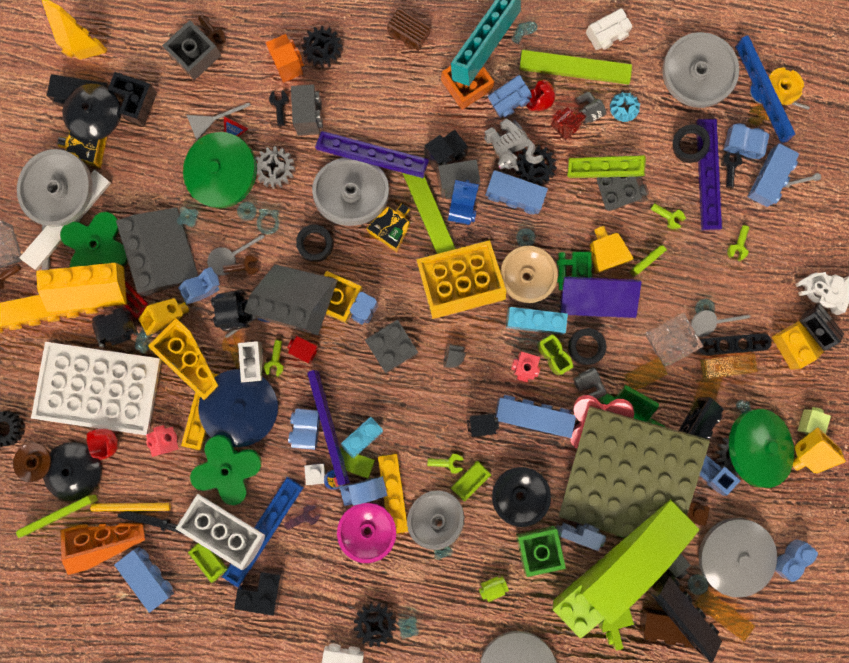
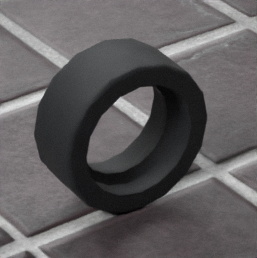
[673,124,710,163]
[296,224,333,262]
[568,328,607,365]

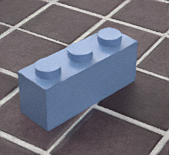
[747,143,799,207]
[485,170,548,215]
[114,547,174,613]

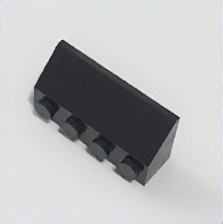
[678,397,724,439]
[648,573,722,663]

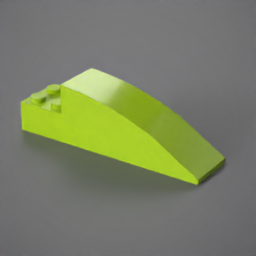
[552,499,700,639]

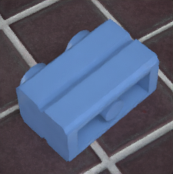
[487,75,532,118]
[350,292,378,325]

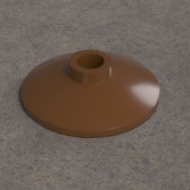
[13,443,51,482]

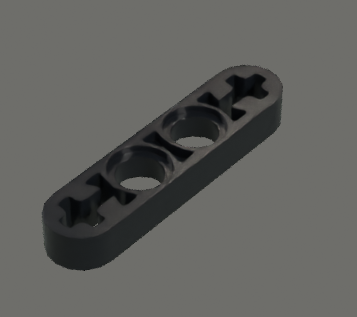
[695,333,772,356]

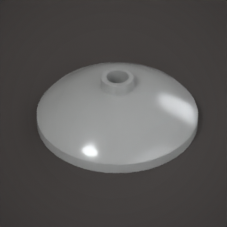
[407,491,465,550]

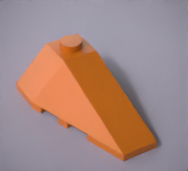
[60,523,145,575]

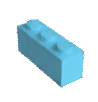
[506,307,568,335]

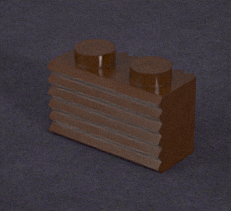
[387,7,431,51]

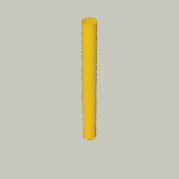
[90,503,171,511]

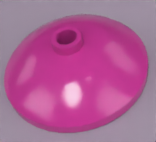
[337,503,396,563]

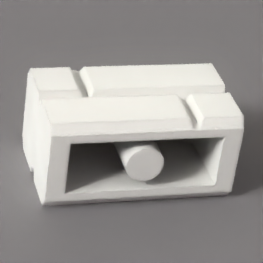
[586,8,632,50]

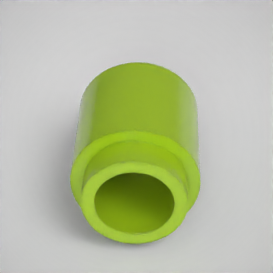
[479,576,509,602]

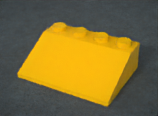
[416,240,506,319]

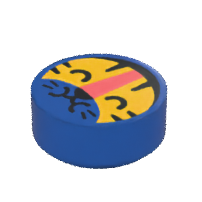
[324,470,343,490]

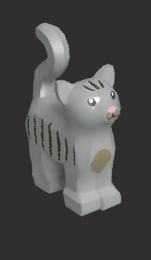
[484,119,543,171]

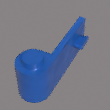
[448,180,479,225]

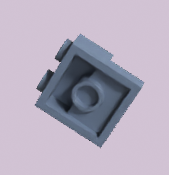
[555,523,606,551]

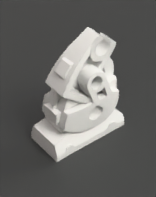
[795,272,849,315]

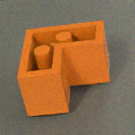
[265,34,304,83]
[441,66,494,110]

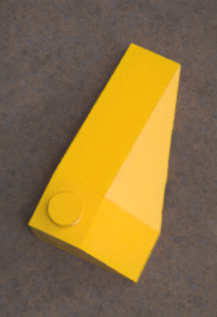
[42,0,107,60]
[148,318,218,400]

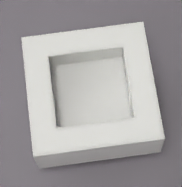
[304,463,325,485]

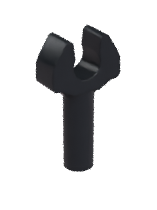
[269,90,289,127]
[721,152,742,188]

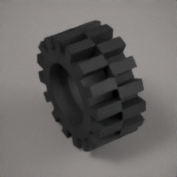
[0,411,25,447]

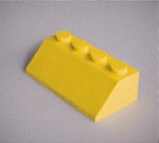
[36,263,127,313]

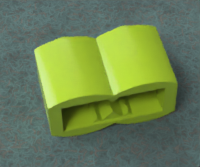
[537,334,573,375]

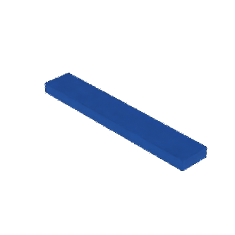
[735,35,795,144]
[222,477,304,588]

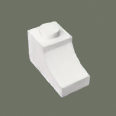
[238,341,263,382]

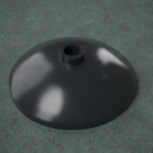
[62,84,121,141]
[43,442,102,501]
[492,467,551,527]

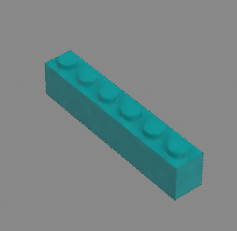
[451,0,521,86]

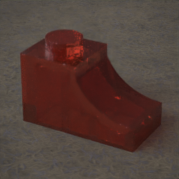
[551,107,586,141]

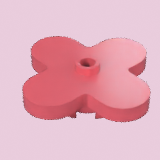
[570,395,634,448]

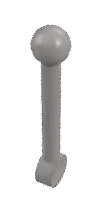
[785,173,821,188]

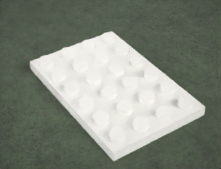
[31,342,162,435]

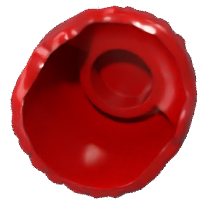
[526,79,556,111]
[87,428,118,460]

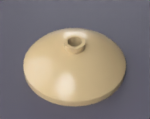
[500,246,558,303]

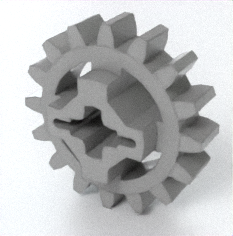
[255,146,295,189]

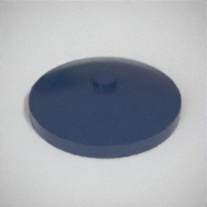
[198,369,278,447]

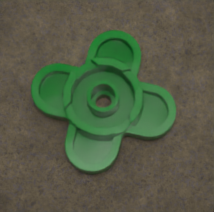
[60,212,128,267]
[190,435,262,505]

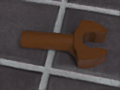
[198,15,226,48]
[223,256,260,276]
[0,264,21,290]

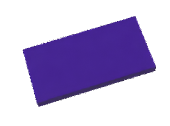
[560,277,642,318]

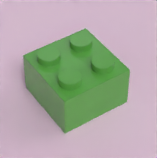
[516,526,566,577]

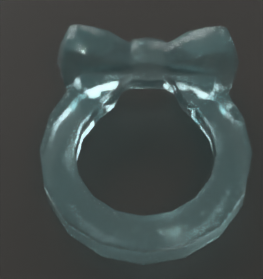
[256,209,280,235]

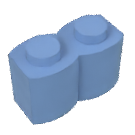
[724,123,770,159]
[288,409,320,450]
[775,539,818,582]

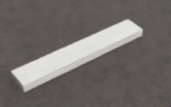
[20,170,111,270]

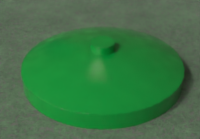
[183,132,257,209]
[729,409,794,488]

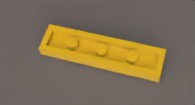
[181,373,219,450]
[378,454,408,534]

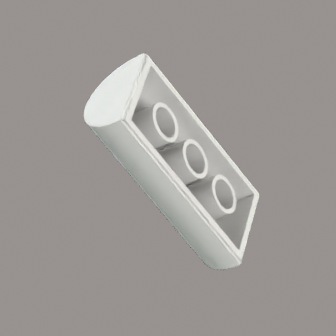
[176,494,265,570]

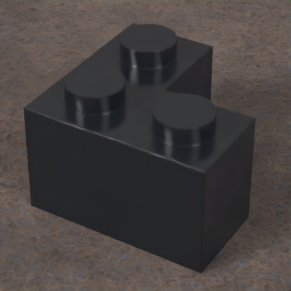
[108,72,157,126]
[424,130,468,174]
[234,568,284,616]

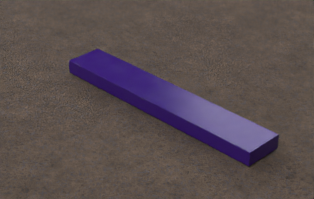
[696,119,722,231]
[315,131,429,178]
[307,370,350,486]

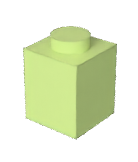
[797,407,831,435]

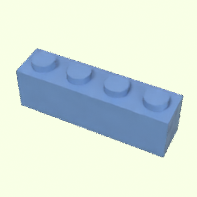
[494,395,576,438]

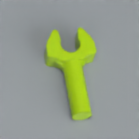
[650,203,686,229]
[727,225,750,261]
[264,340,285,376]
[427,454,463,474]

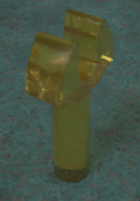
[748,105,770,126]
[222,335,242,369]

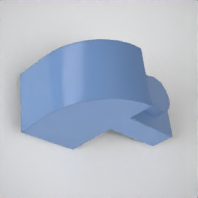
[178,267,220,305]
[699,455,741,496]
[340,476,387,506]

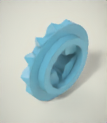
[610,92,640,122]

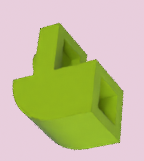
[598,608,634,650]

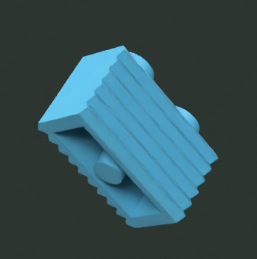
[341,417,383,458]

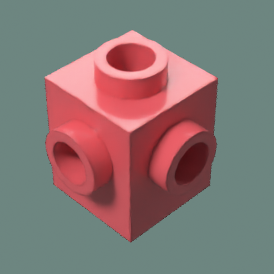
[511,352,541,383]
[146,425,179,457]

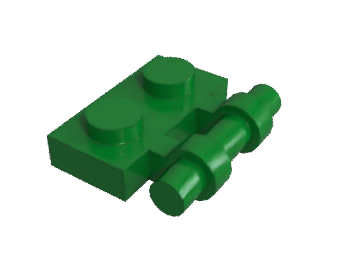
[556,252,592,291]

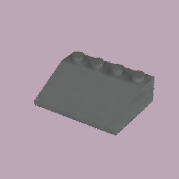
[116,208,199,296]
[244,264,338,335]

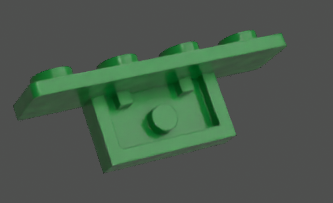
[597,385,665,427]

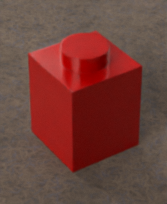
[287,336,319,364]

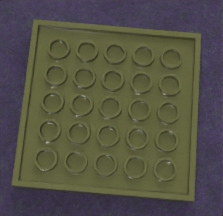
[559,406,710,537]

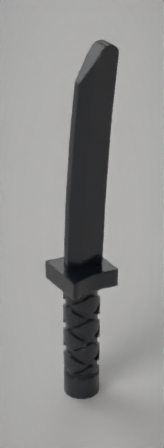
[118,511,184,535]

